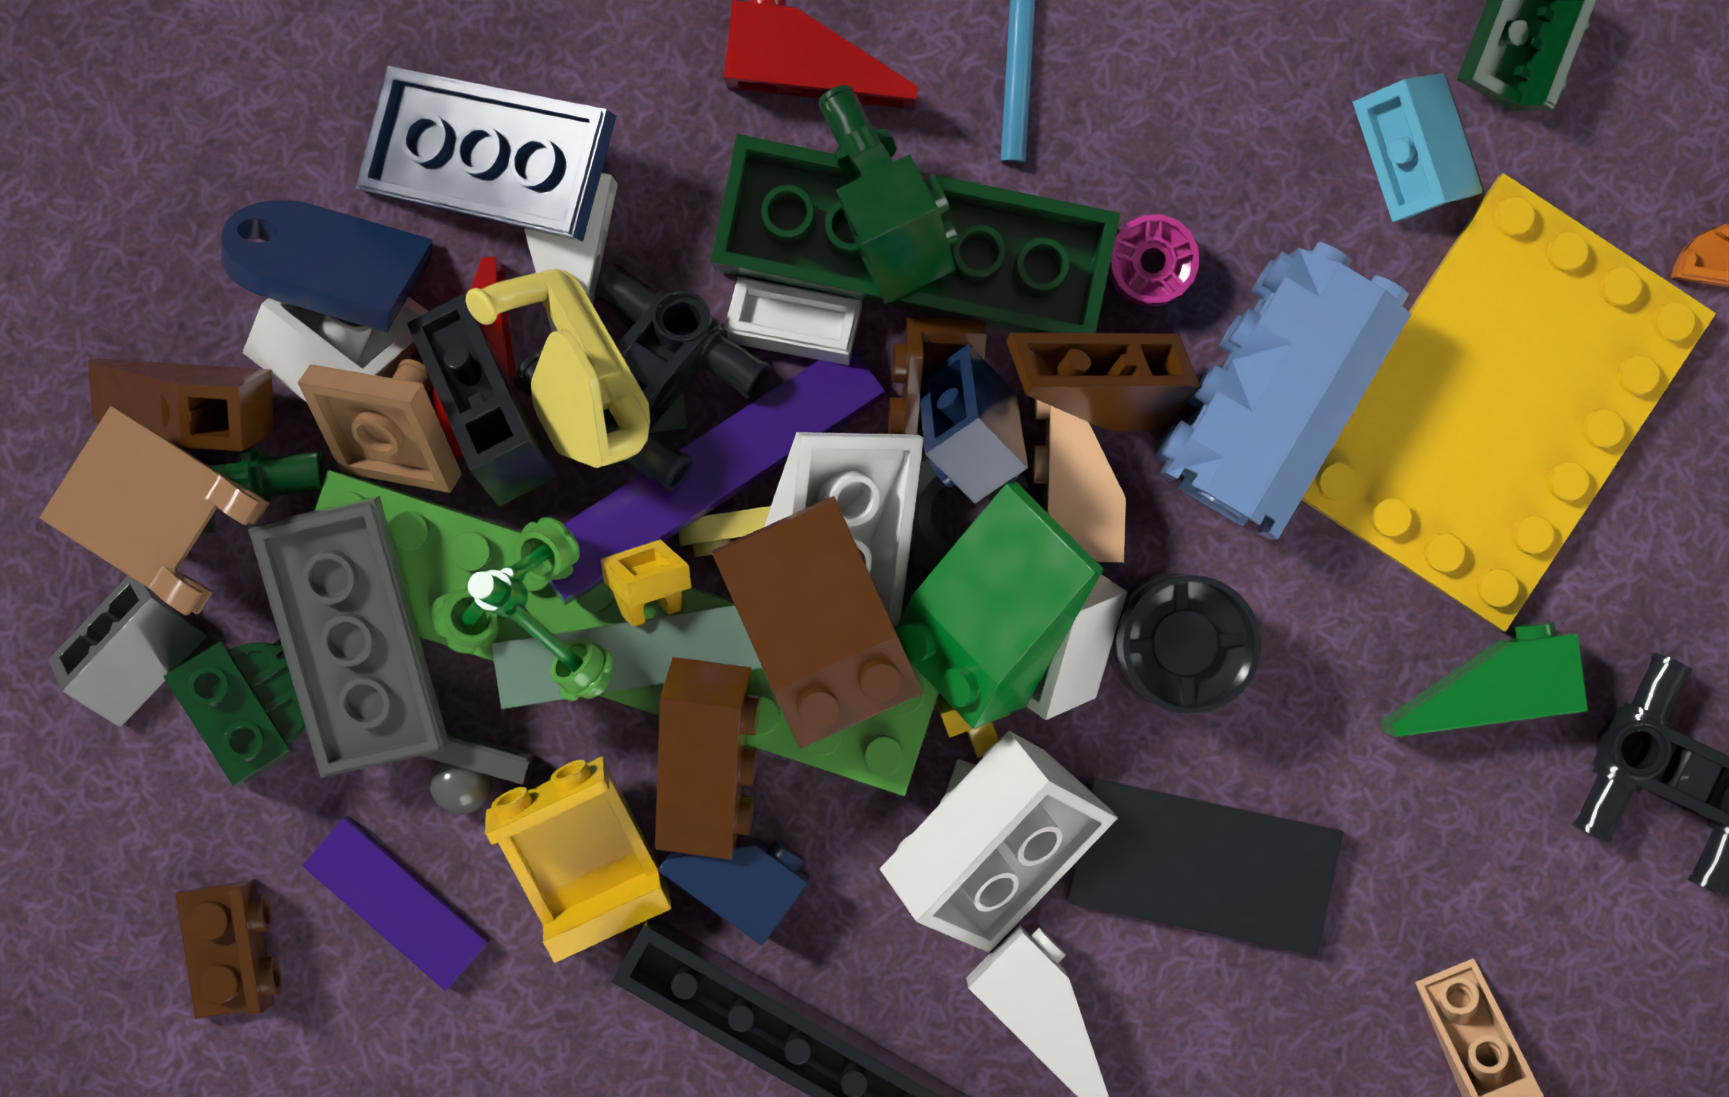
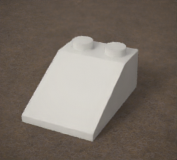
[764,432,924,626]

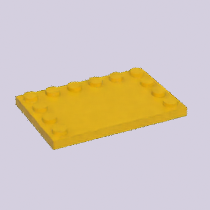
[1301,173,1716,632]

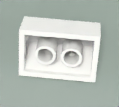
[880,731,1118,953]

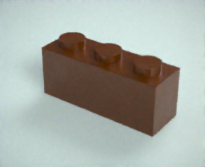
[655,657,761,860]

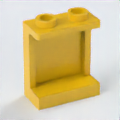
[485,756,671,963]

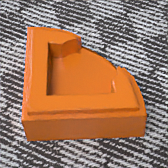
[1671,224,1729,287]

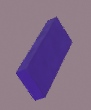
[302,816,490,991]

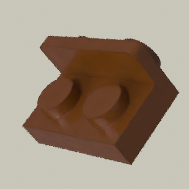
[175,879,282,1019]

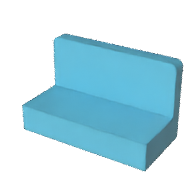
[1353,73,1482,222]

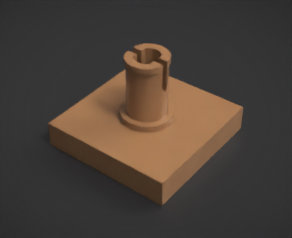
[297,359,462,493]

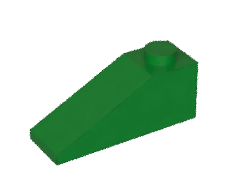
[1381,622,1588,737]

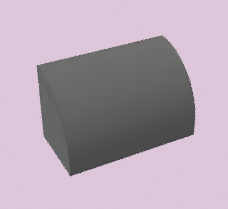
[48,575,207,728]

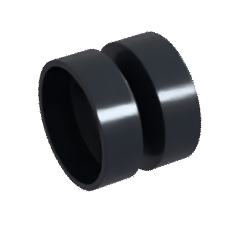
[1108,573,1261,714]

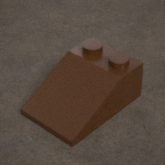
[712,496,923,749]

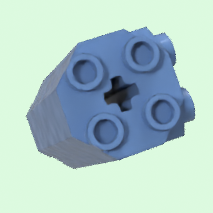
[1154,242,1411,540]

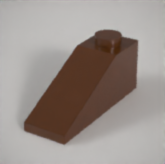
[1006,332,1200,432]

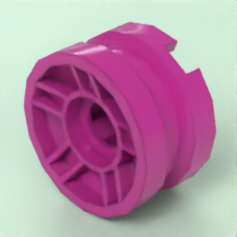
[1108,214,1199,308]

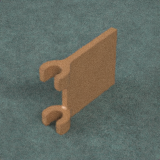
[39,406,269,615]

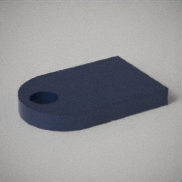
[221,200,433,333]

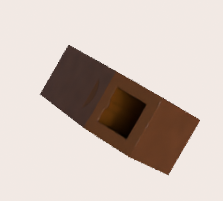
[88,358,275,451]

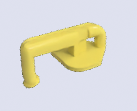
[466,269,650,468]

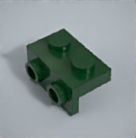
[1457,0,1596,111]

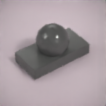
[421,730,537,815]

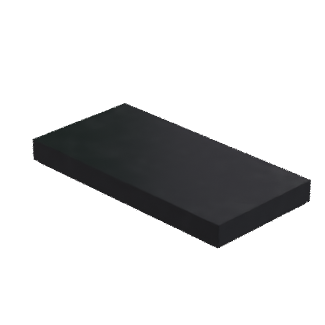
[1066,777,1344,956]

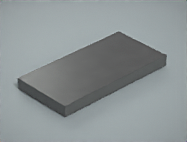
[248,496,450,778]

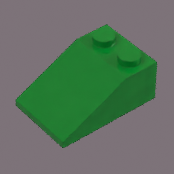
[895,481,1104,730]

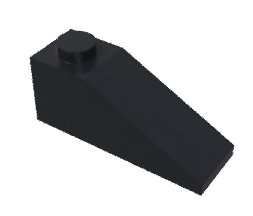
[407,293,557,507]

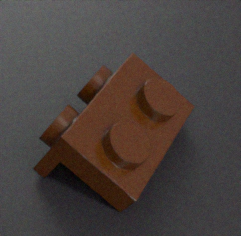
[888,318,987,437]

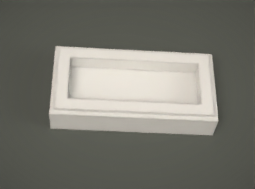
[724,277,862,365]

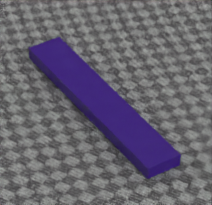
[548,349,885,606]

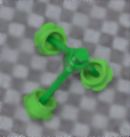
[434,517,613,701]

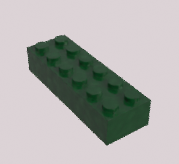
[710,134,1120,333]

